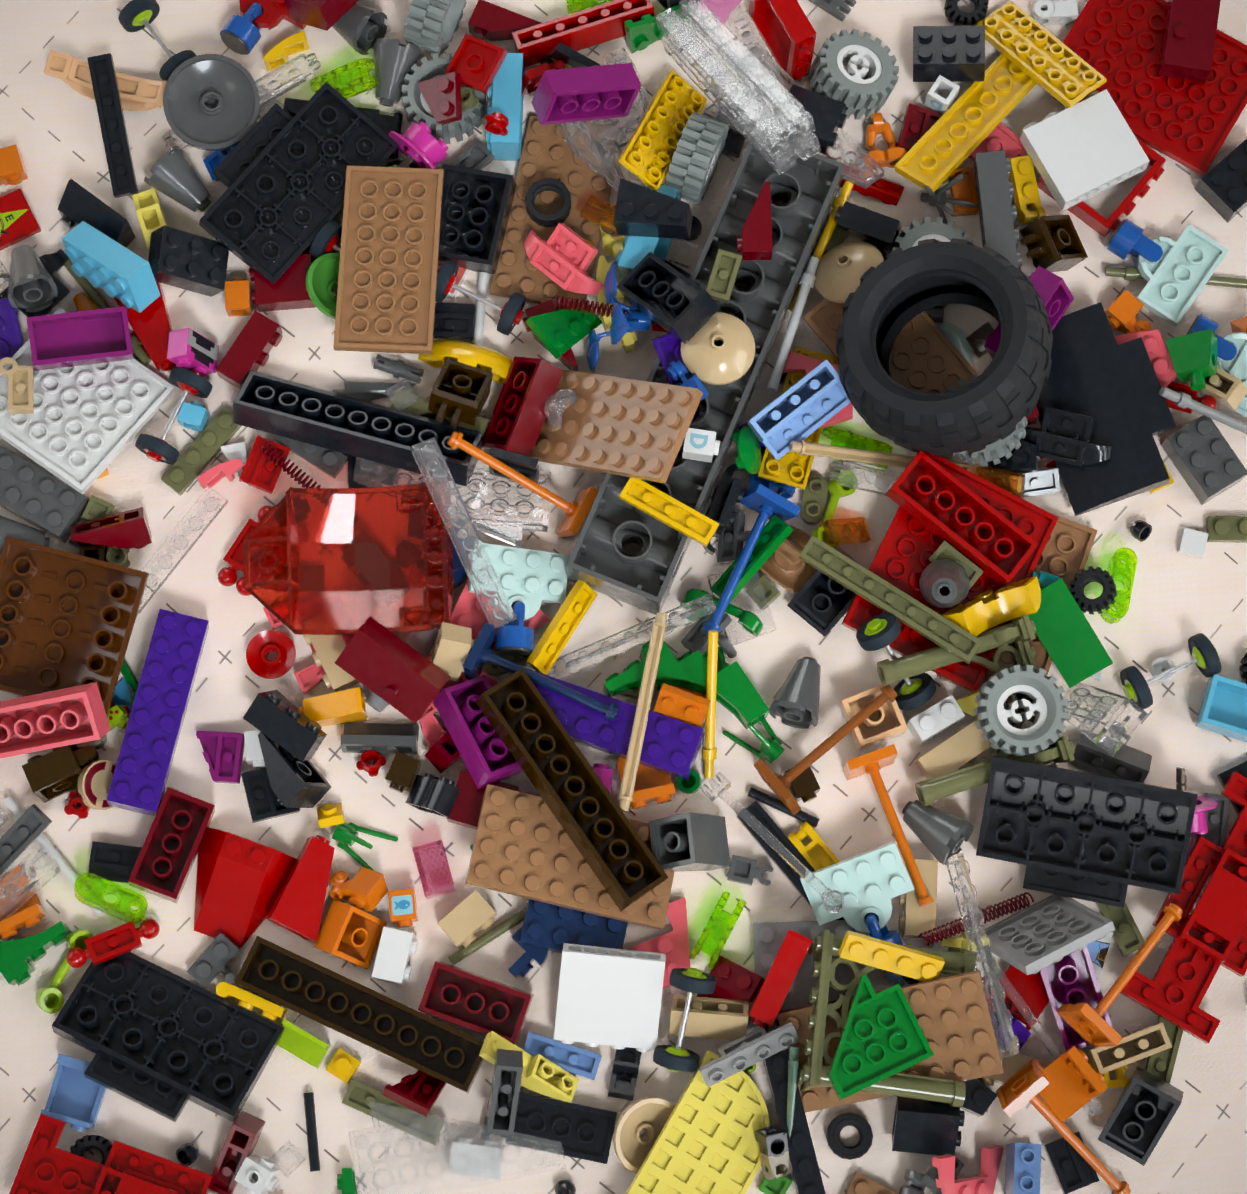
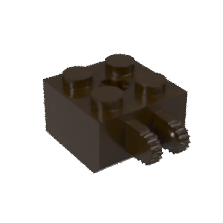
[1020,215,1088,272]
[428,358,493,428]
[22,745,100,803]

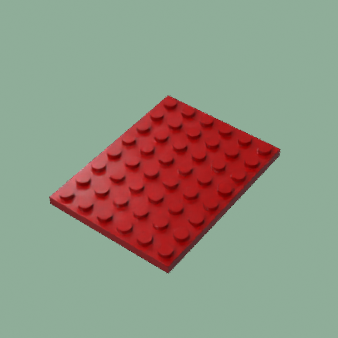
[1038,0,1247,176]
[841,452,1059,692]

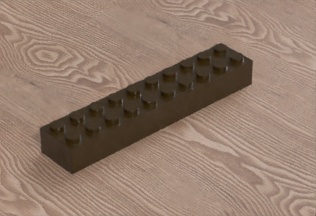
[476,668,669,911]
[234,936,484,1093]

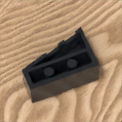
[613,178,693,239]
[243,689,327,762]

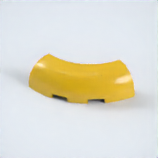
[418,340,513,385]
[942,576,1041,637]

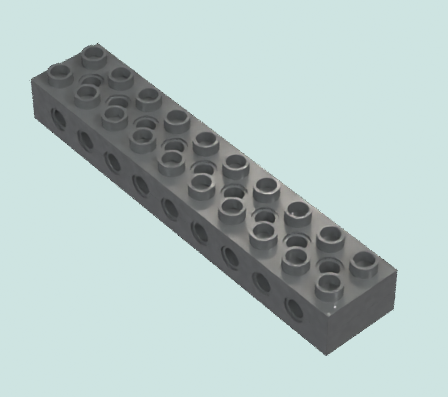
[567,130,845,615]

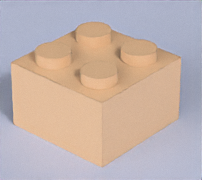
[839,684,907,751]

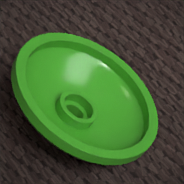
[306,253,340,319]

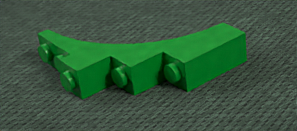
[603,640,770,730]
[0,921,72,986]

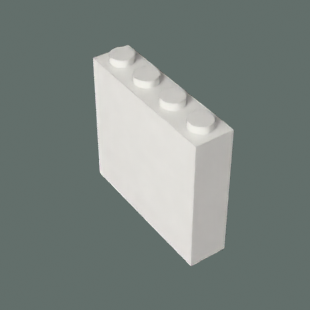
[1020,89,1150,211]
[554,943,666,1052]

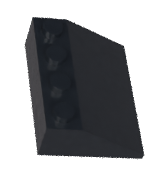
[438,164,517,275]

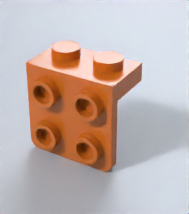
[653,683,711,728]
[616,758,676,809]
[0,872,47,940]
[1038,1046,1108,1122]

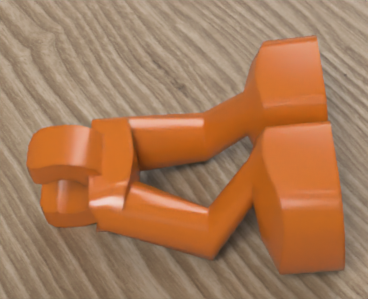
[861,113,907,171]

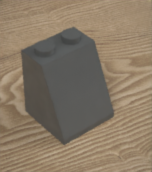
[649,812,731,872]

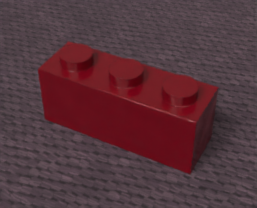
[216,310,283,389]

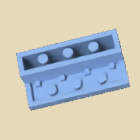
[747,359,850,461]

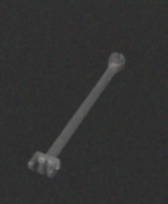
[701,772,844,913]
[979,950,1104,1117]

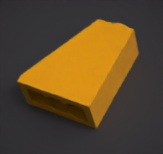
[299,687,367,727]

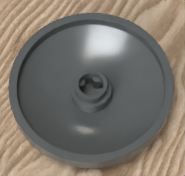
[163,54,260,151]

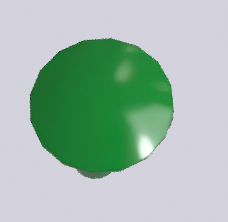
[733,427,762,474]

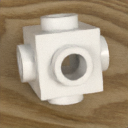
[234,1154,281,1194]

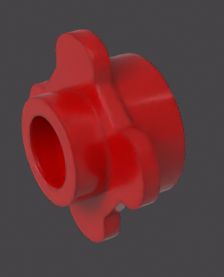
[485,112,509,136]
[356,750,386,777]
[64,791,90,819]

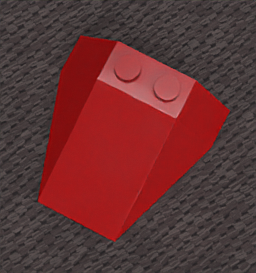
[194,827,296,948]

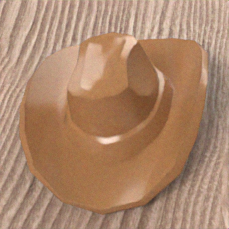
[760,525,815,592]

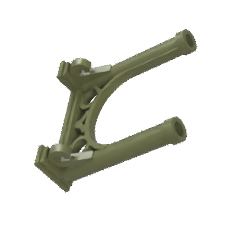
[877,615,1075,807]
[797,929,976,1108]

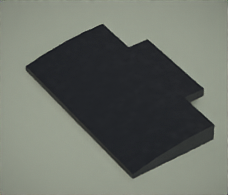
[199,82,399,285]
[1036,302,1176,516]
[976,756,1198,908]
[52,952,285,1122]

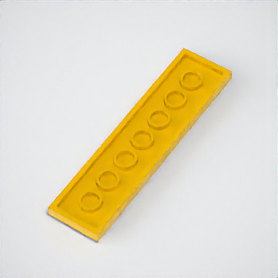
[894,54,1037,192]

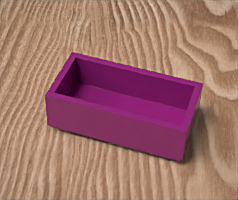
[26,306,133,371]

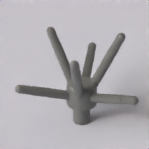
[920,172,977,224]

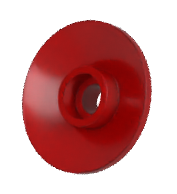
[246,630,296,679]

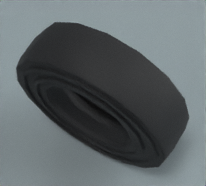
[826,1112,873,1160]

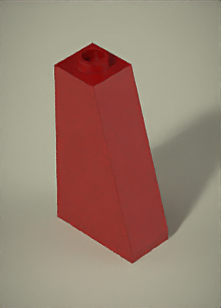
[114,282,177,371]
[266,835,335,942]
[748,929,813,1029]

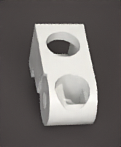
[1032,0,1078,26]

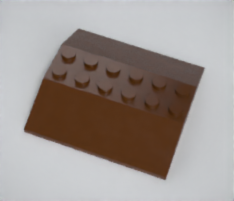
[0,536,149,715]

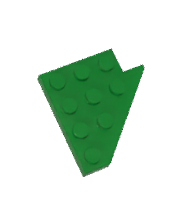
[828,974,934,1101]

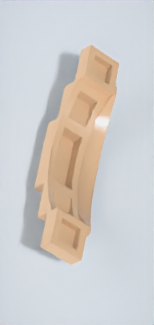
[44,50,167,111]

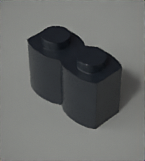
[405,773,460,818]

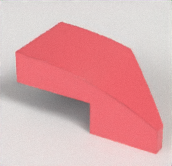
[196,458,244,492]

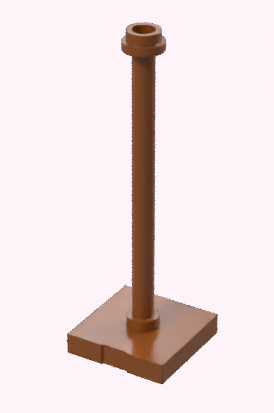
[753,685,898,815]

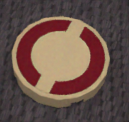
[77,760,116,810]

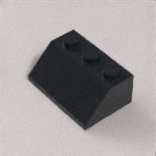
[58,179,136,248]

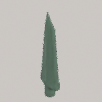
[787,1046,800,1139]

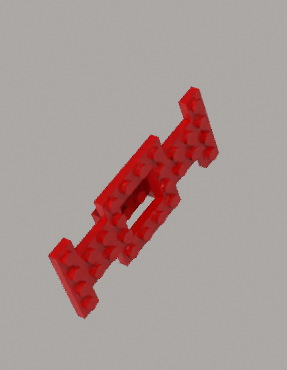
[1120,771,1247,1044]
[9,1113,213,1194]

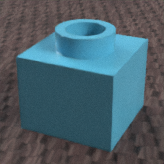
[177,401,210,432]

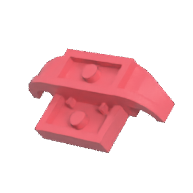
[524,223,604,295]

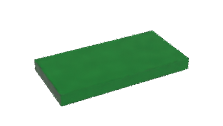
[1028,577,1113,688]

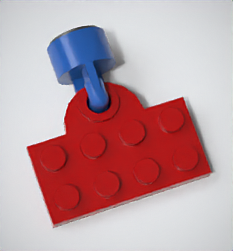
[220,0,307,55]

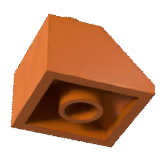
[314,900,388,970]

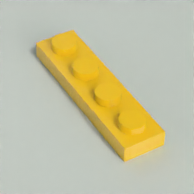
[619,477,719,547]
[526,580,598,675]
[838,930,945,981]

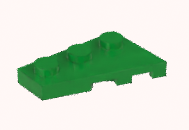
[624,3,693,54]
[525,306,603,359]

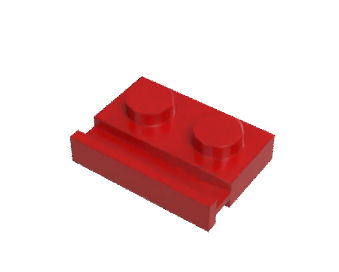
[239,435,291,494]

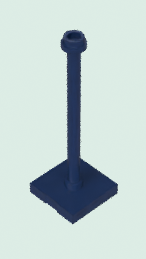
[463,622,620,722]

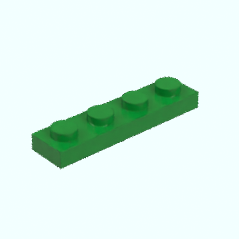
[710,515,793,603]

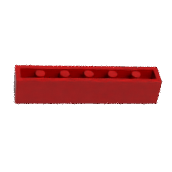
[512,0,655,68]

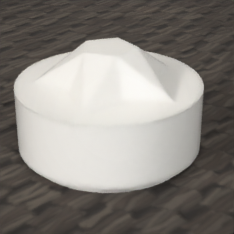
[1150,656,1176,683]

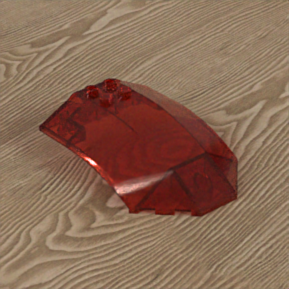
[243,482,454,635]

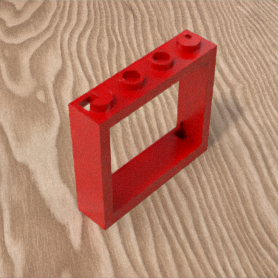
[748,0,817,84]
[1037,137,1166,238]

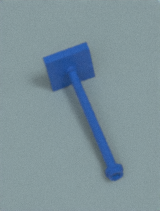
[703,484,801,635]

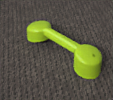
[811,471,858,548]
[35,929,93,1014]

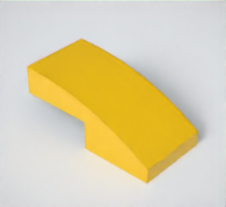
[263,31,309,71]

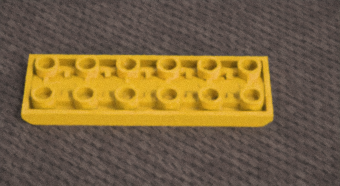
[975,0,1107,108]
[618,70,707,191]
[758,346,838,490]

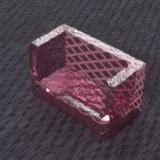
[412,840,456,899]

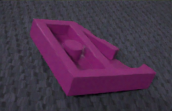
[196,731,245,784]

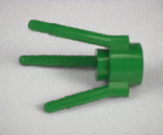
[722,719,785,764]
[332,822,398,870]

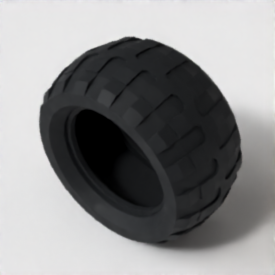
[836,238,1053,457]

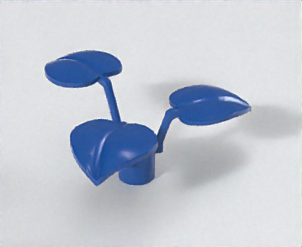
[586,261,651,373]

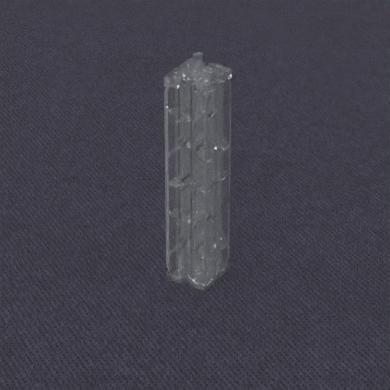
[655,0,821,175]

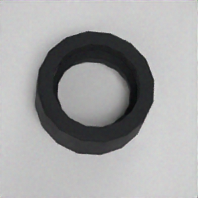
[526,178,571,227]

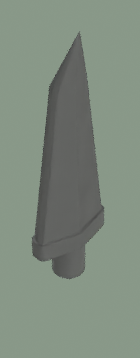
[333,381,416,401]

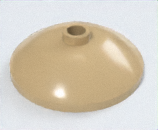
[814,241,884,303]
[681,312,755,385]
[613,1097,675,1174]

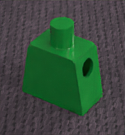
[1166,329,1218,391]

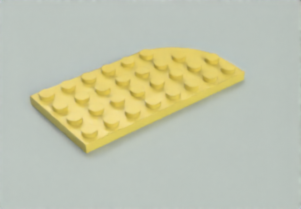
[626,1050,770,1194]

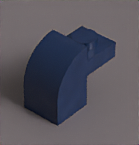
[508,927,549,979]

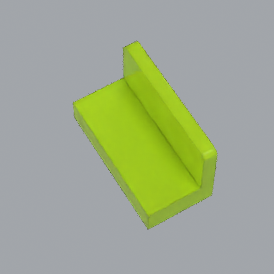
[277,1019,331,1069]

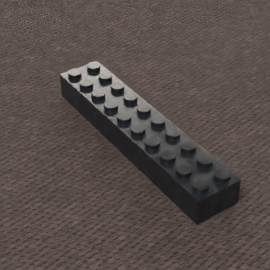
[233,370,483,486]

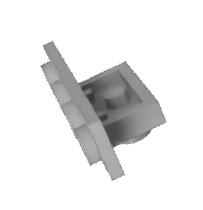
[699,1022,800,1087]

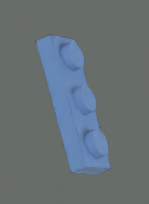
[523,1032,602,1080]

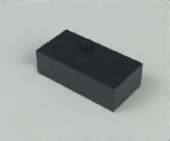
[617,252,720,344]

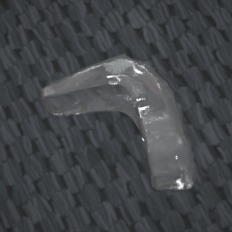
[544,389,577,430]

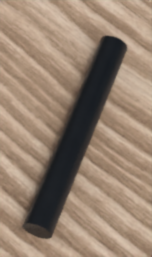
[747,787,820,828]
[303,1092,320,1172]

